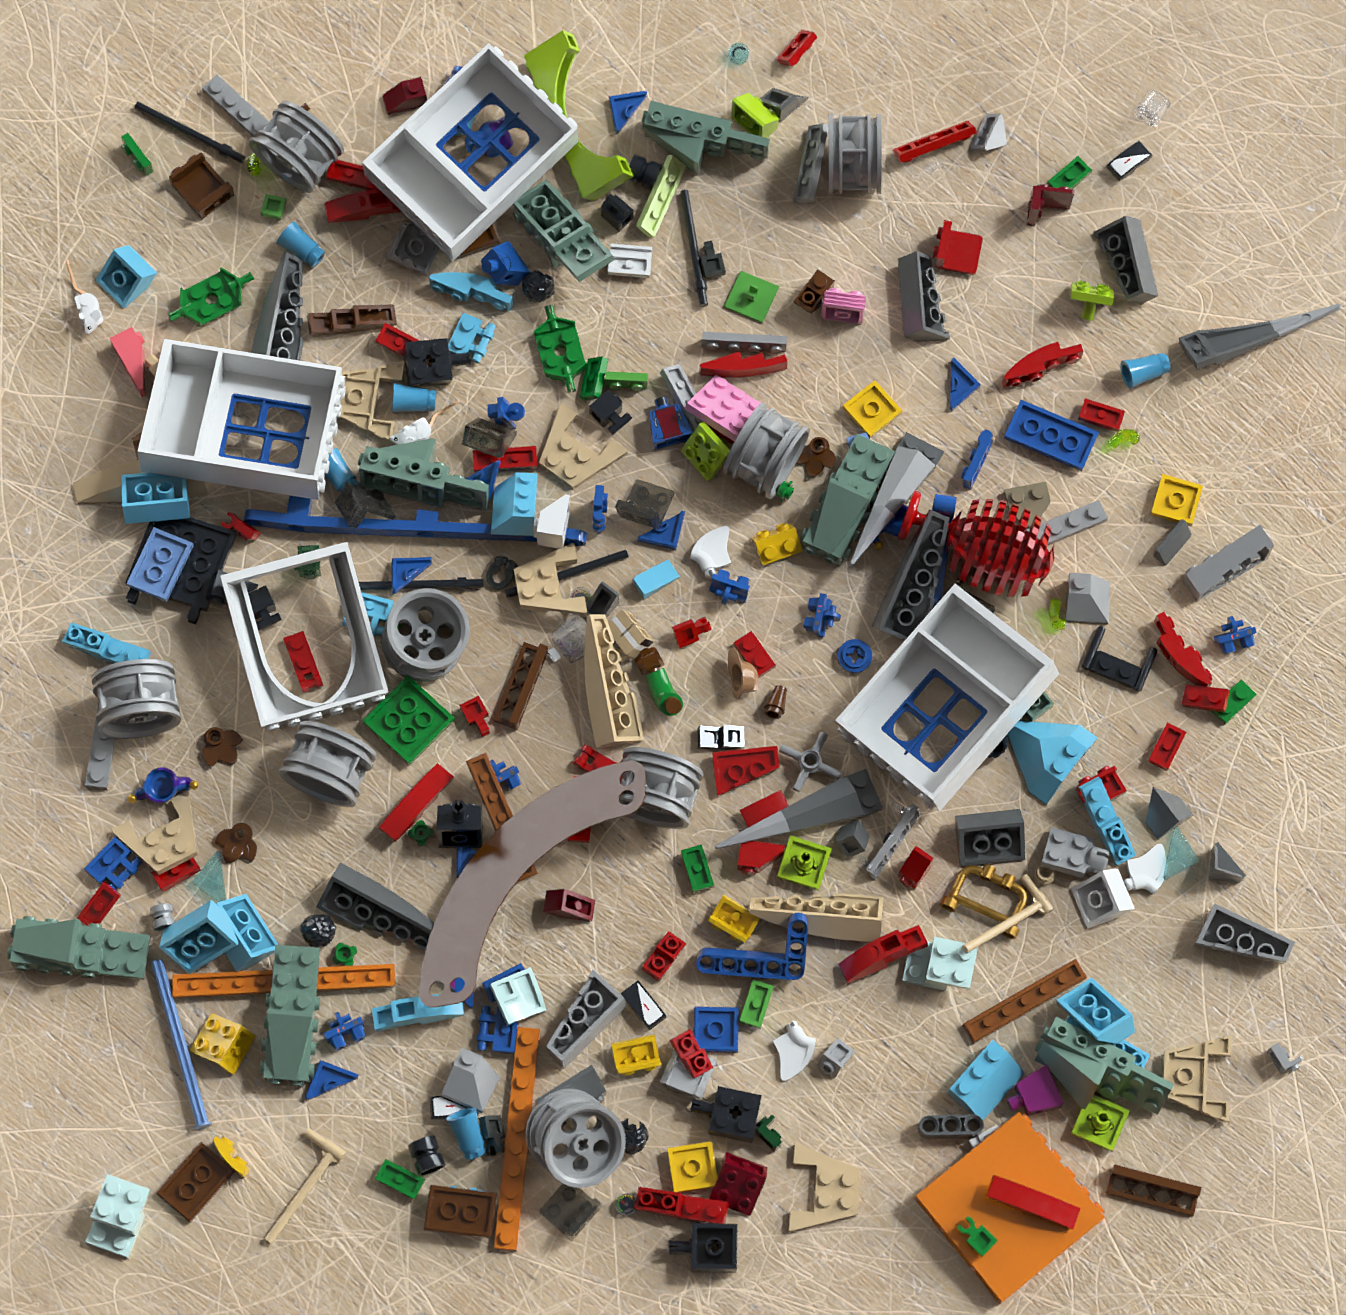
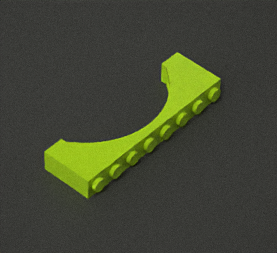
[524,30,634,201]

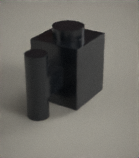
[601,194,634,232]
[589,390,632,435]
[248,585,282,631]

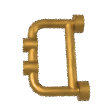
[939,864,1028,939]

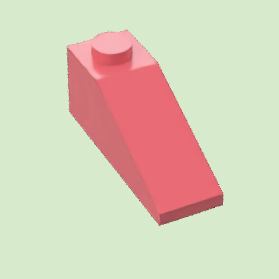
[110,327,145,397]

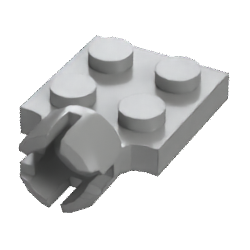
[1041,827,1109,878]

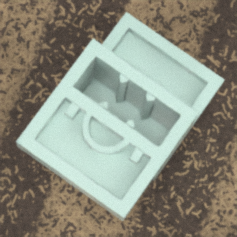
[902,937,978,991]
[86,1174,151,1258]

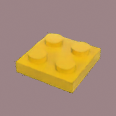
[842,380,902,438]
[1151,474,1203,527]
[667,1141,717,1193]

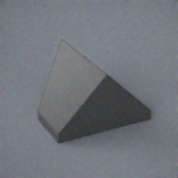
[760,87,810,123]
[1145,787,1193,840]
[1209,842,1246,883]

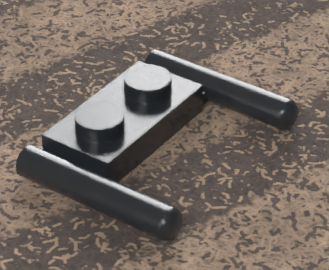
[1081,626,1158,692]

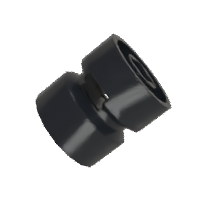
[629,154,663,189]
[408,1135,446,1176]

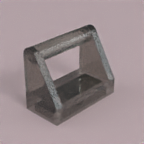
[462,417,517,458]

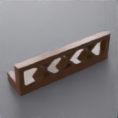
[493,642,548,730]
[1106,1164,1202,1217]

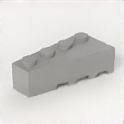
[1183,525,1274,601]
[1194,904,1295,965]
[546,970,627,1069]

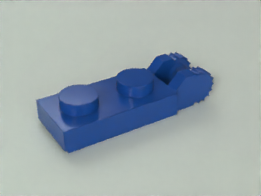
[961,429,993,490]

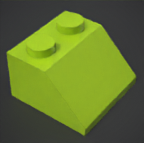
[731,93,779,138]

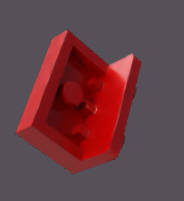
[1075,766,1127,805]

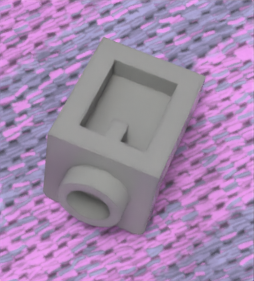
[817,1038,855,1078]
[1267,1043,1303,1074]

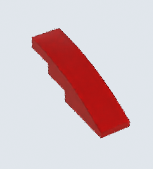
[699,352,788,378]
[379,763,454,842]
[986,1175,1080,1229]

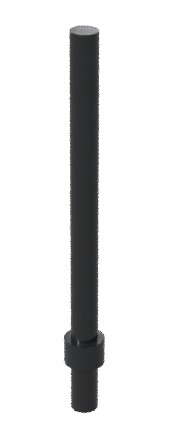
[134,101,246,164]
[680,189,708,307]
[505,549,629,598]
[358,577,484,590]

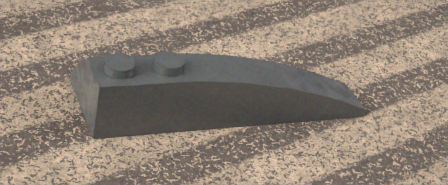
[251,252,303,361]
[872,509,949,640]
[316,862,434,950]

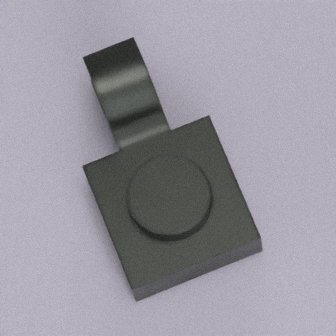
[700,240,726,279]
[479,1115,505,1156]

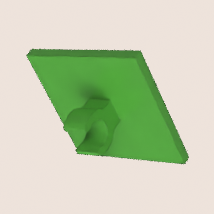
[724,271,779,323]

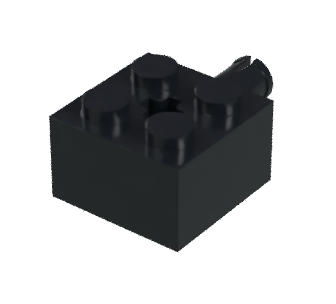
[403,338,471,387]
[437,800,483,848]
[690,1086,762,1143]
[669,1223,737,1273]

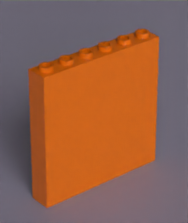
[914,1112,1105,1304]

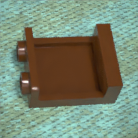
[169,152,235,220]

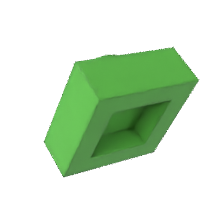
[260,194,287,220]

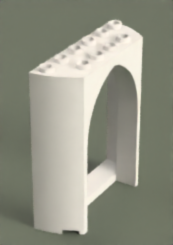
[220,542,388,731]

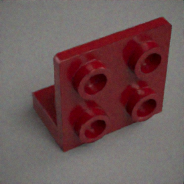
[1027,184,1075,226]
[709,1152,768,1216]

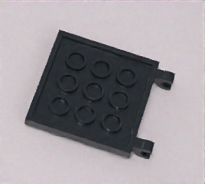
[125,517,237,625]

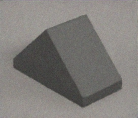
[586,581,619,618]

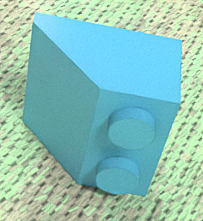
[95,245,157,308]

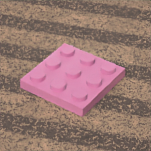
[685,375,769,442]

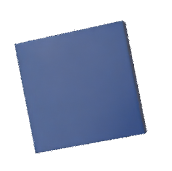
[694,1007,739,1053]

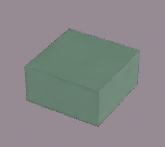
[1025,692,1054,722]

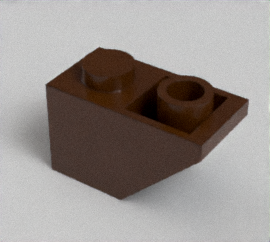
[793,269,835,314]

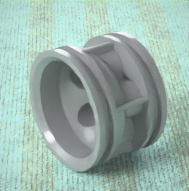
[249,100,344,193]
[828,114,882,194]
[723,402,810,499]
[381,588,470,681]
[91,659,181,739]
[278,721,377,808]
[619,747,704,829]
[526,1089,626,1188]

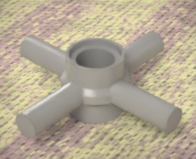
[779,731,841,792]

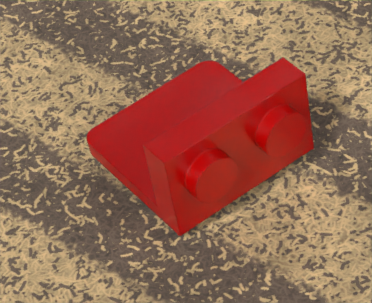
[933,220,983,275]

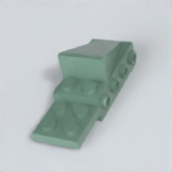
[641,101,770,175]
[513,180,614,282]
[800,434,895,566]
[358,438,489,510]
[7,916,150,980]
[260,944,320,1086]
[1034,1017,1174,1115]

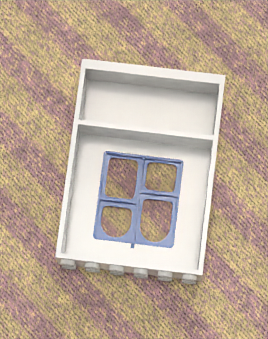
[362,43,578,261]
[138,339,346,500]
[835,584,1059,812]

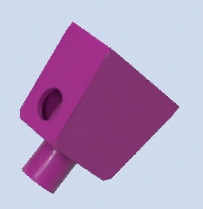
[1007,1065,1064,1116]

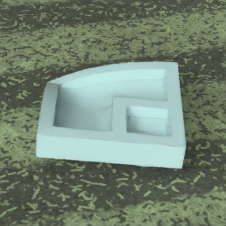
[489,967,546,1026]

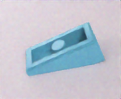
[632,560,680,600]

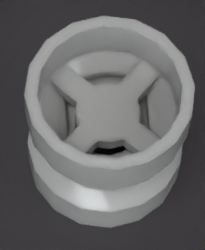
[150,903,175,931]

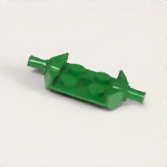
[168,267,254,326]
[534,305,586,393]

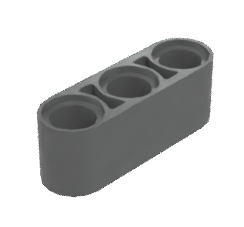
[918,1114,984,1139]

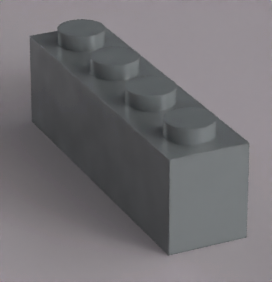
[1093,216,1158,304]
[898,251,950,342]

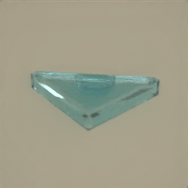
[1163,827,1199,880]
[192,851,226,902]

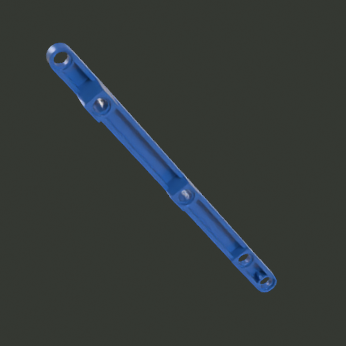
[243,495,587,546]

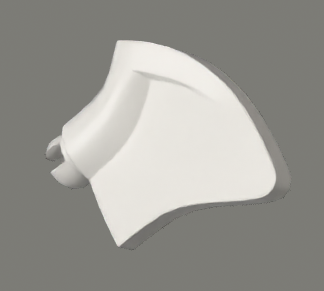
[690,526,731,579]
[1124,844,1167,894]
[773,1021,816,1081]

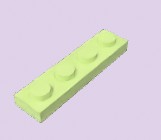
[636,155,686,237]

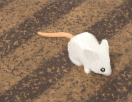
[66,260,104,335]
[389,400,459,445]

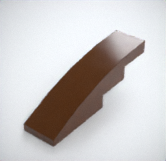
[307,304,397,336]

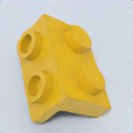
[751,523,803,565]
[708,895,761,943]
[611,1034,661,1075]

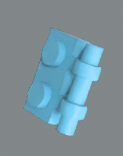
[448,313,496,363]
[342,592,394,636]

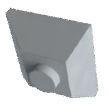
[1065,573,1110,624]
[441,1048,500,1114]

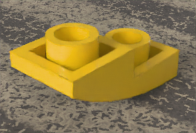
[213,1136,249,1179]

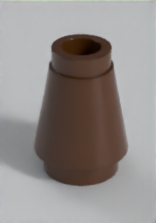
[764,685,787,719]

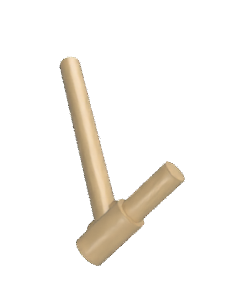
[962,874,1054,953]
[264,1128,346,1244]

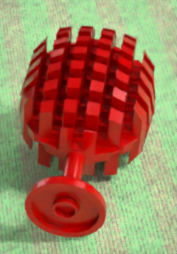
[897,490,1054,597]

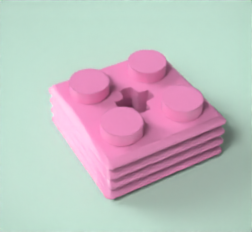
[821,288,866,324]

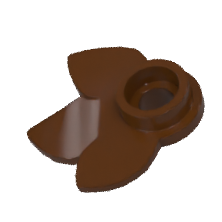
[796,437,836,477]
[203,727,243,767]
[215,823,257,864]

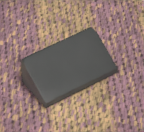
[1154,519,1192,565]

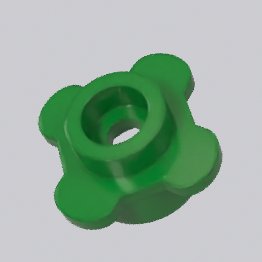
[776,481,794,503]
[408,820,434,846]
[333,943,357,966]

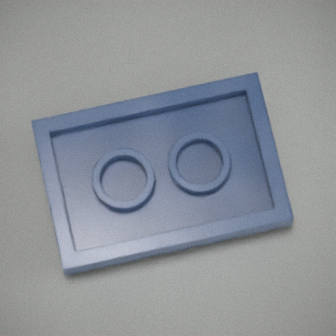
[127,527,194,602]

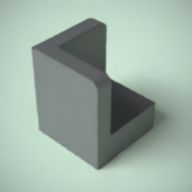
[835,820,870,858]

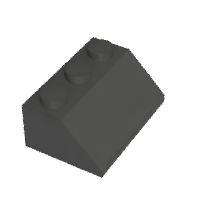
[955,809,1025,866]
[535,1065,606,1128]

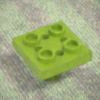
[1070,280,1114,320]
[680,422,730,481]
[777,835,832,891]
[1071,1095,1130,1152]

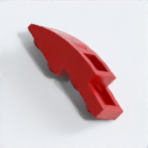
[324,189,402,223]
[1002,341,1084,388]
[1154,612,1212,687]
[839,925,928,984]
[635,1187,729,1224]

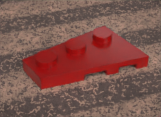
[712,746,780,796]

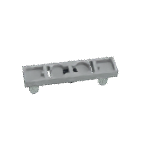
[855,802,921,880]

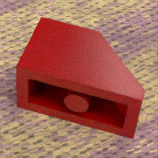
[737,841,785,875]
[898,846,934,889]

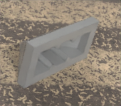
[970,113,1007,151]

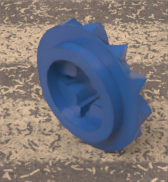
[838,639,872,674]

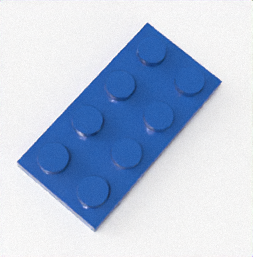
[1004,400,1099,471]

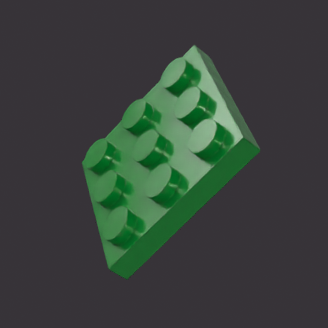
[362,675,455,766]

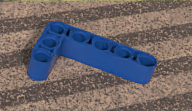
[932,494,957,608]
[696,912,808,980]

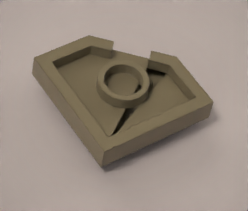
[1004,481,1051,529]

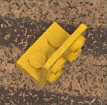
[190,1013,256,1075]

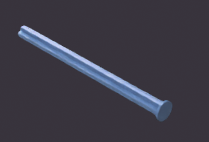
[151,959,212,1130]

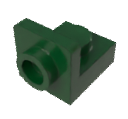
[756,1114,782,1152]

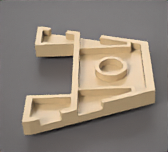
[337,362,405,442]
[539,404,628,489]
[514,543,587,617]
[111,790,198,875]
[1162,1035,1232,1123]
[789,1143,860,1232]

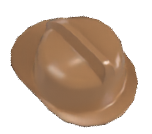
[728,648,759,699]

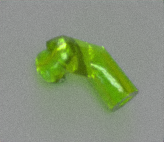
[247,152,262,176]
[1108,429,1140,449]
[1049,598,1066,630]

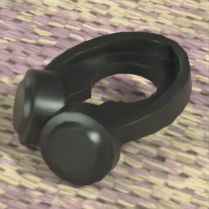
[486,556,518,589]

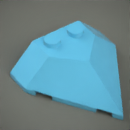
[1008,721,1097,805]

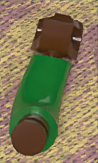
[634,647,683,716]

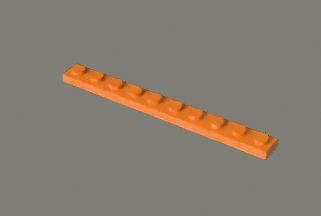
[173,964,396,998]
[494,1027,540,1251]

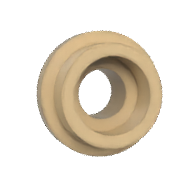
[1034,863,1056,884]

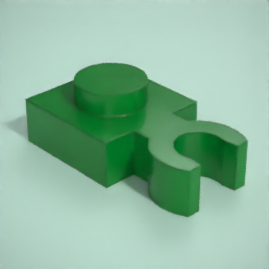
[957,1216,998,1258]

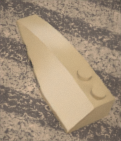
[73,460,208,503]
[584,614,644,747]
[749,893,884,943]

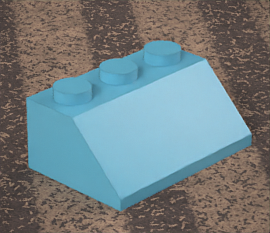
[121,473,190,524]
[491,473,537,536]
[216,894,279,972]
[159,900,238,974]
[1057,978,1135,1044]
[947,1040,1024,1120]

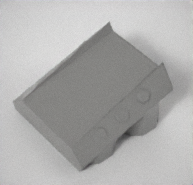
[385,222,439,275]
[660,1049,717,1099]

